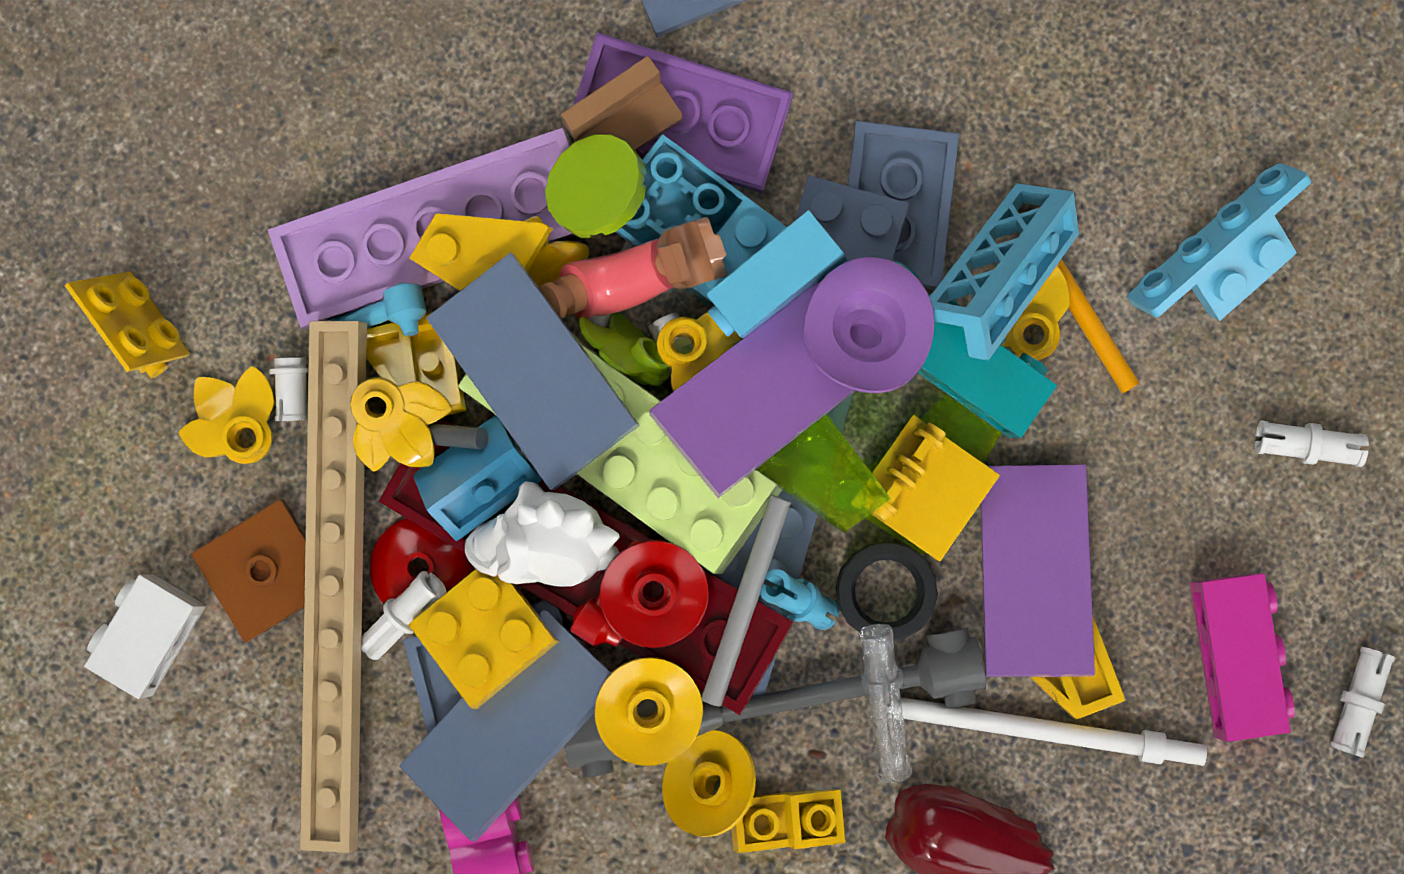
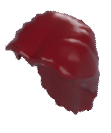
[885,784,1055,874]

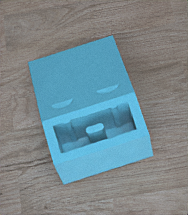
[616,134,787,309]

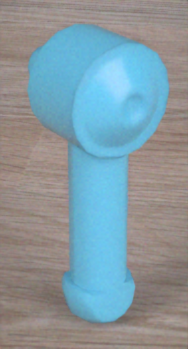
[329,283,426,336]

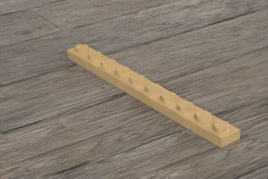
[300,321,367,853]

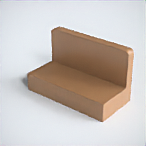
[560,56,682,151]

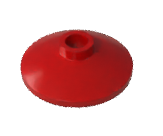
[370,518,474,604]
[600,540,709,648]

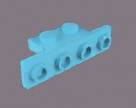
[1127,163,1311,321]

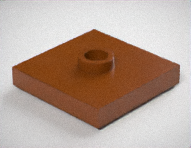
[191,499,306,643]

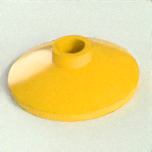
[594,657,703,766]
[662,730,756,837]

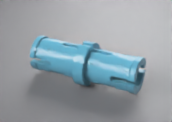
[760,569,839,630]

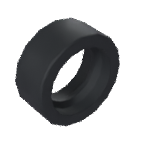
[835,541,938,642]

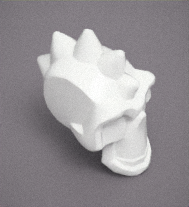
[465,481,620,586]

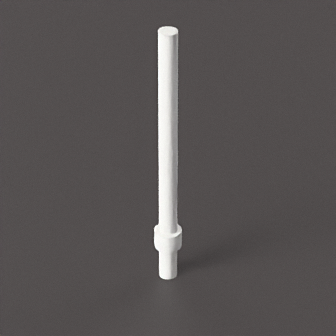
[890,696,1207,766]

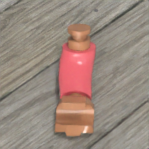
[539,217,728,319]

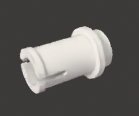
[269,358,309,421]

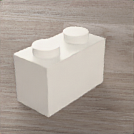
[84,574,206,699]

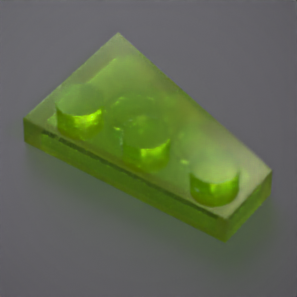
[756,414,891,533]

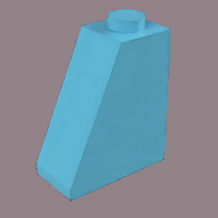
[706,210,849,338]

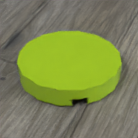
[545,135,646,238]

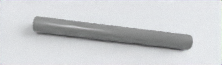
[701,495,791,706]

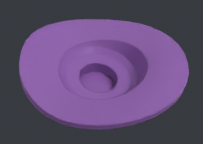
[803,257,934,393]

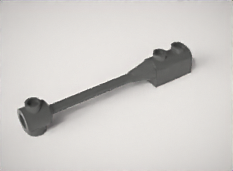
[564,628,986,778]

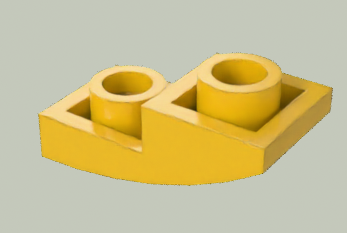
[731,789,845,853]

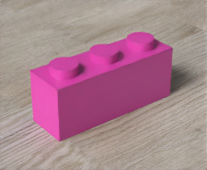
[1189,573,1295,742]

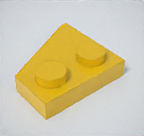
[409,213,553,291]

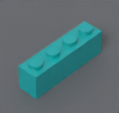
[893,260,1058,438]

